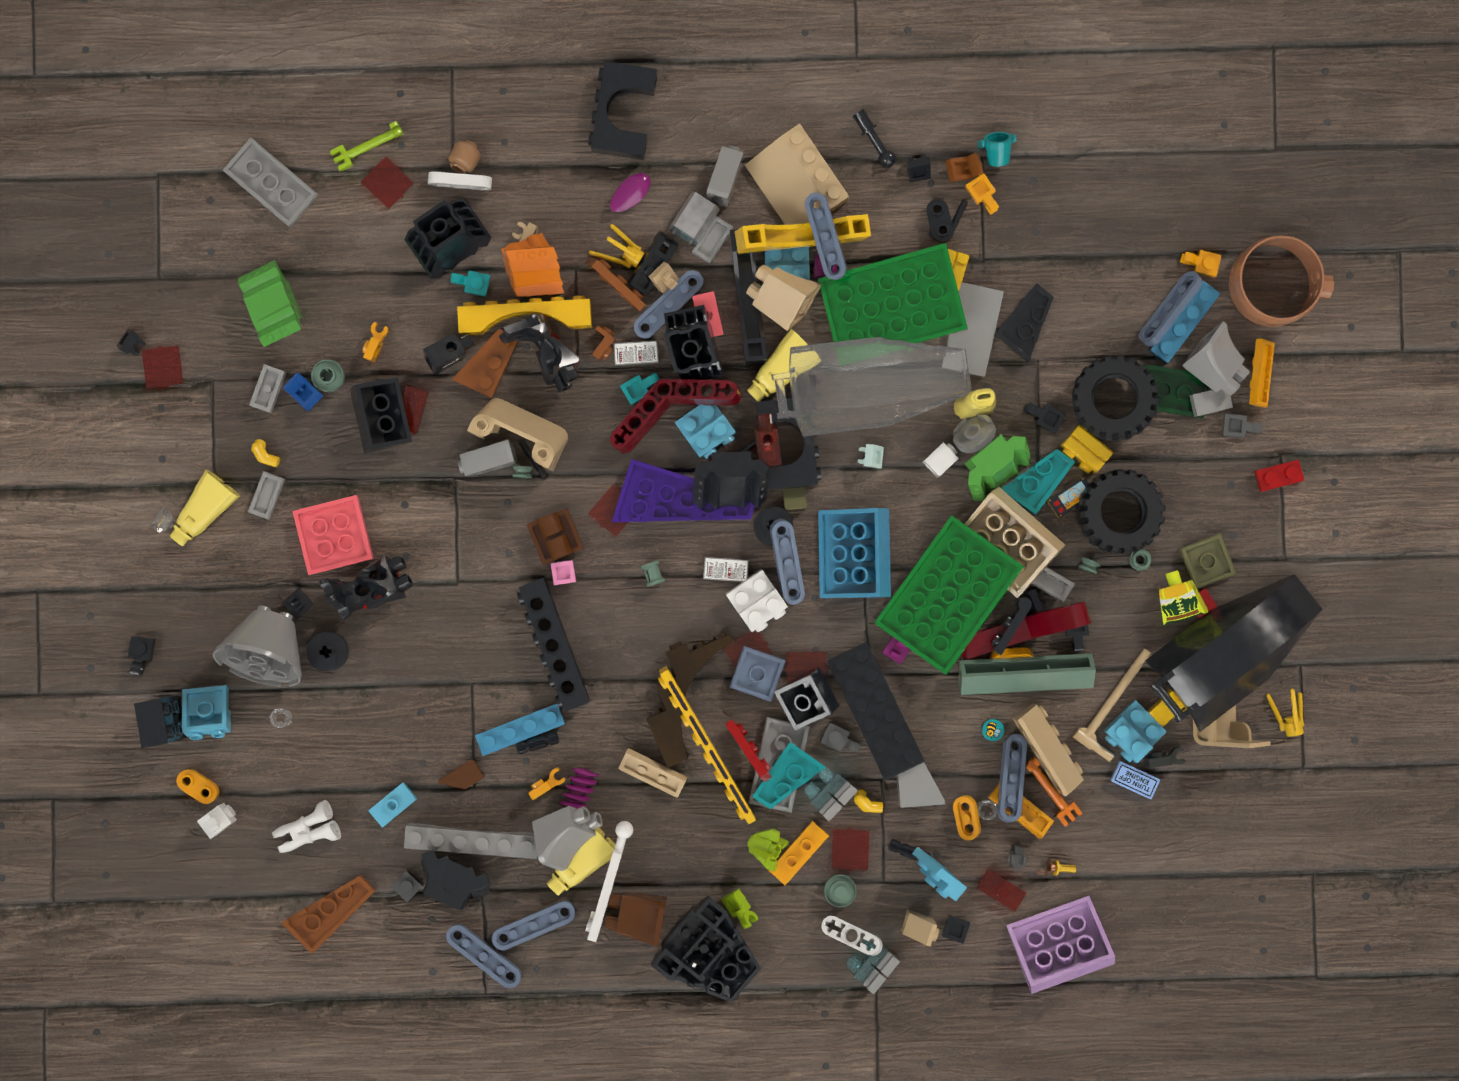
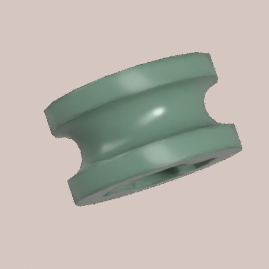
[512,466,533,478]
[1078,557,1101,574]

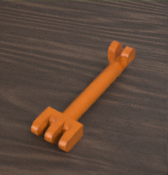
[1025,757,1083,827]

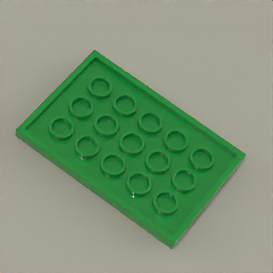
[818,243,968,364]
[874,515,1024,675]

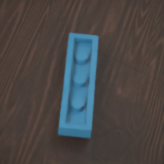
[1149,280,1221,364]
[475,704,566,756]

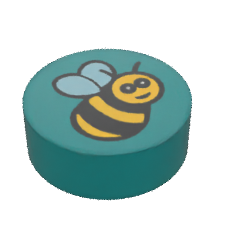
[981,719,1004,741]

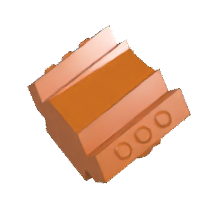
[501,233,564,297]

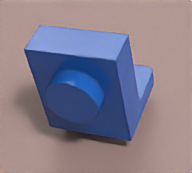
[283,373,323,411]

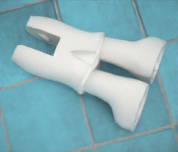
[272,800,341,853]

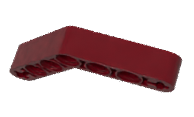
[610,379,742,454]
[961,601,1092,660]

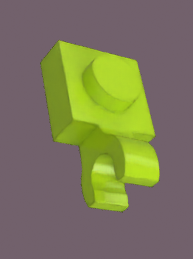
[721,889,758,929]

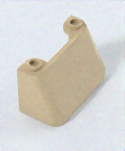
[467,398,568,471]

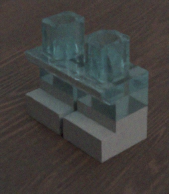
[804,767,858,821]
[846,939,900,994]

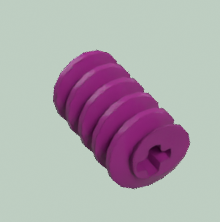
[559,767,600,809]

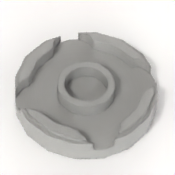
[953,414,996,453]

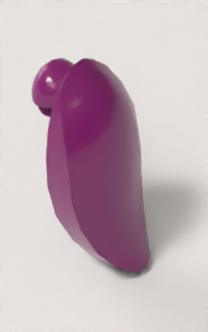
[610,173,651,212]

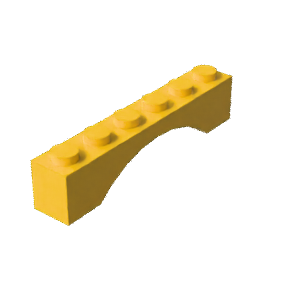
[735,214,871,254]
[457,296,593,336]

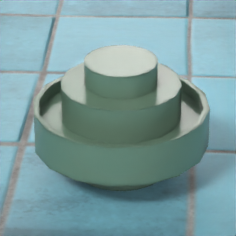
[311,359,345,392]
[824,874,857,908]

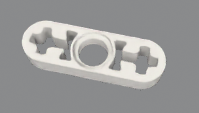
[428,172,492,190]
[821,916,883,956]

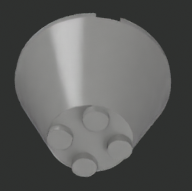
[213,606,302,687]

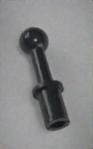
[852,109,896,168]

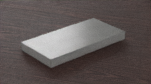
[223,138,319,228]
[941,282,1004,378]
[748,717,810,813]

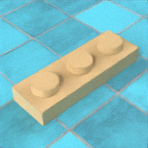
[618,748,688,798]

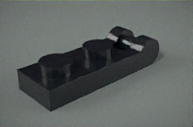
[628,231,678,296]
[991,598,1032,655]

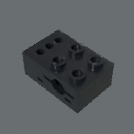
[134,695,187,748]

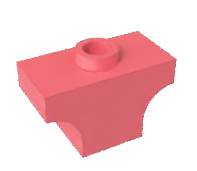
[692,291,724,337]

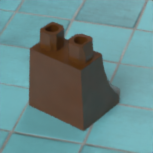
[605,891,667,947]

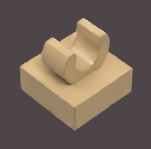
[512,222,539,242]
[648,262,679,294]

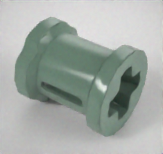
[640,560,665,587]

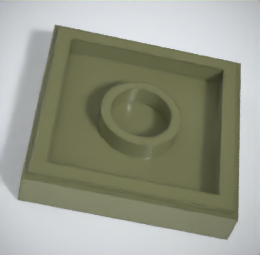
[1178,533,1236,589]

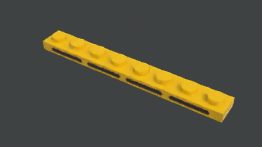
[658,666,756,825]

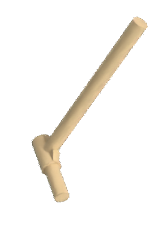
[1072,648,1151,762]

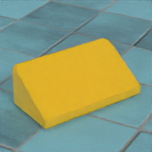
[1147,689,1184,727]

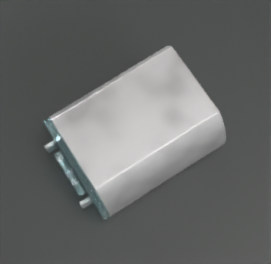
[669,191,719,246]

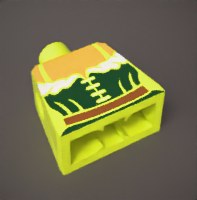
[1159,570,1208,625]

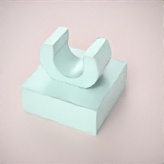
[858,444,884,469]

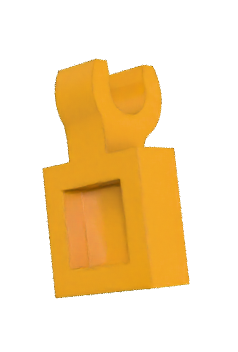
[965,173,999,215]
[1180,250,1222,278]
[362,322,389,363]
[528,767,566,800]

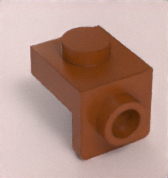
[945,153,983,183]
[592,325,616,362]

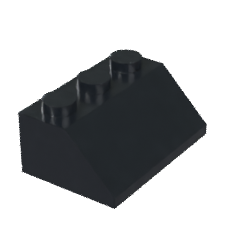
[350,377,412,453]

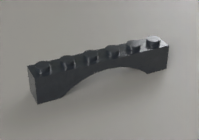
[730,229,767,365]

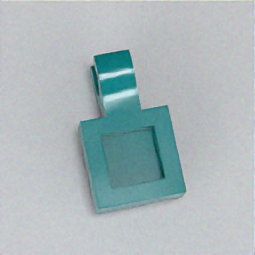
[450,270,491,297]
[620,373,660,405]

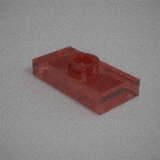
[403,385,429,434]
[977,869,1026,912]

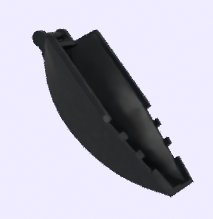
[1145,574,1322,732]

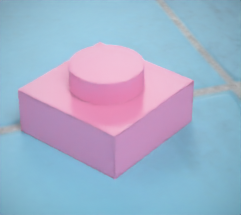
[551,560,576,585]

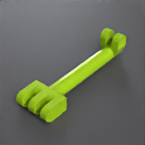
[330,121,404,172]

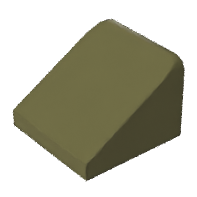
[783,487,807,511]

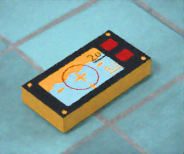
[1047,476,1088,519]

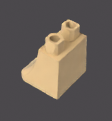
[746,265,821,331]

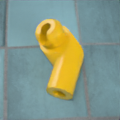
[251,439,280,468]
[854,789,883,813]

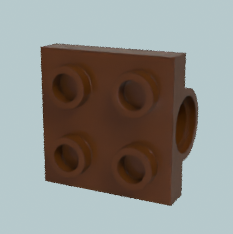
[527,508,584,565]

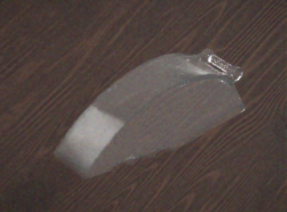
[771,337,972,437]

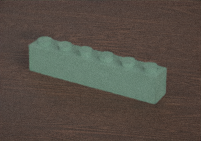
[958,653,1096,695]

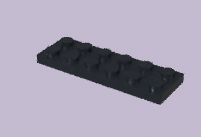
[827,642,925,781]

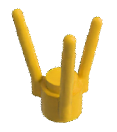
[588,224,645,269]
[1266,688,1304,737]

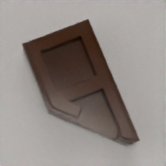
[438,758,485,789]

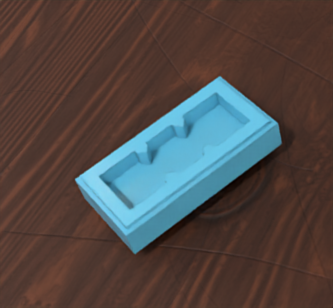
[368,782,417,828]

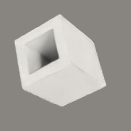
[923,442,959,478]

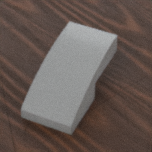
[1189,389,1233,417]

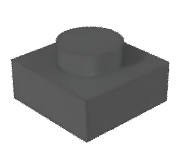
[391,870,423,902]

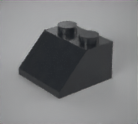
[774,667,839,730]

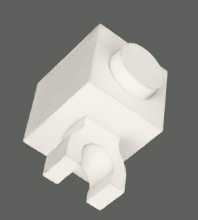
[197,803,237,839]

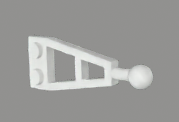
[585,821,633,942]

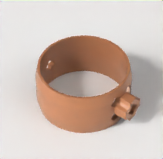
[1228,235,1335,327]

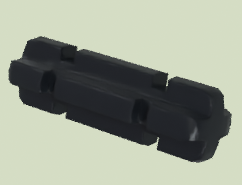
[516,732,559,755]
[888,839,931,861]

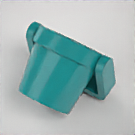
[976,132,1016,167]

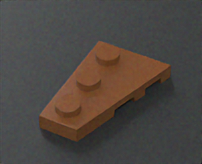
[585,257,646,311]
[452,329,519,398]

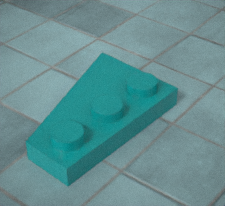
[1001,449,1075,516]
[752,741,826,809]

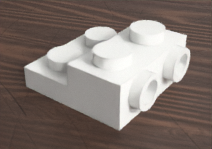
[726,569,788,632]

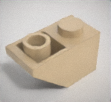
[901,909,939,946]

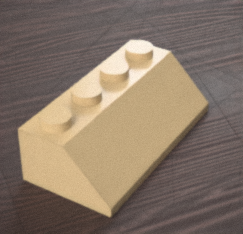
[1011,703,1083,796]

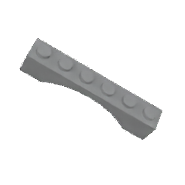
[404,823,538,859]

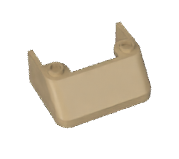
[1193,705,1271,748]

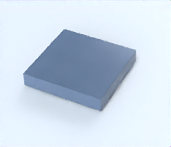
[729,646,786,702]

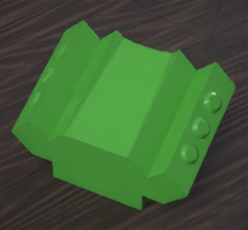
[238,260,302,347]
[964,434,1030,502]

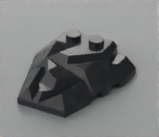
[651,896,761,1002]

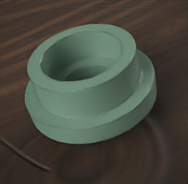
[1129,549,1151,571]

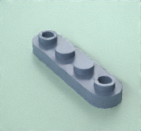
[805,193,847,280]
[634,270,703,339]
[1139,271,1202,347]
[770,519,805,605]
[997,734,1027,823]
[492,900,576,950]
[446,924,522,988]

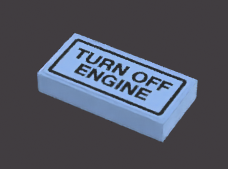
[1110,761,1160,799]

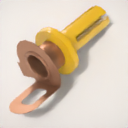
[1036,859,1076,876]

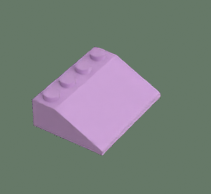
[1006,896,1115,994]

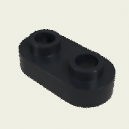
[926,199,954,243]

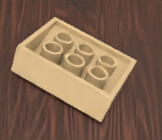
[745,124,849,225]
[965,487,1065,598]

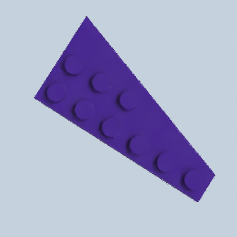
[612,459,755,522]

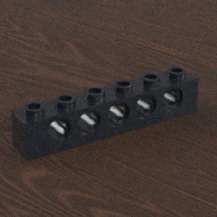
[517,578,591,712]

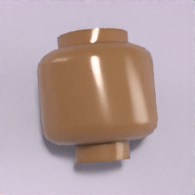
[448,140,481,174]

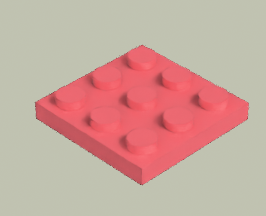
[292,495,374,575]

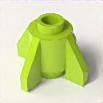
[747,829,789,872]

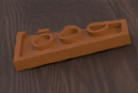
[281,875,376,954]

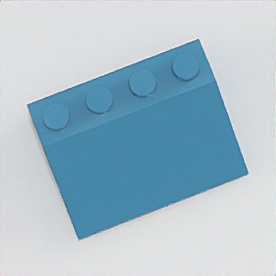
[818,508,891,598]

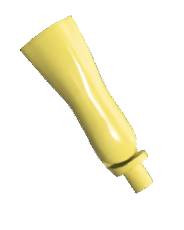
[747,329,821,402]
[954,388,996,419]
[169,470,240,546]
[546,828,615,896]

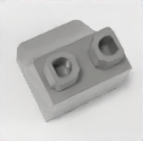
[1182,321,1250,396]
[532,806,603,871]

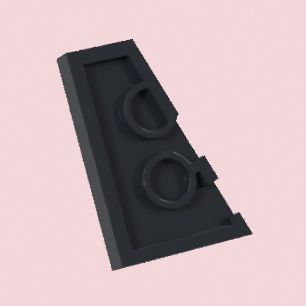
[994,283,1054,362]

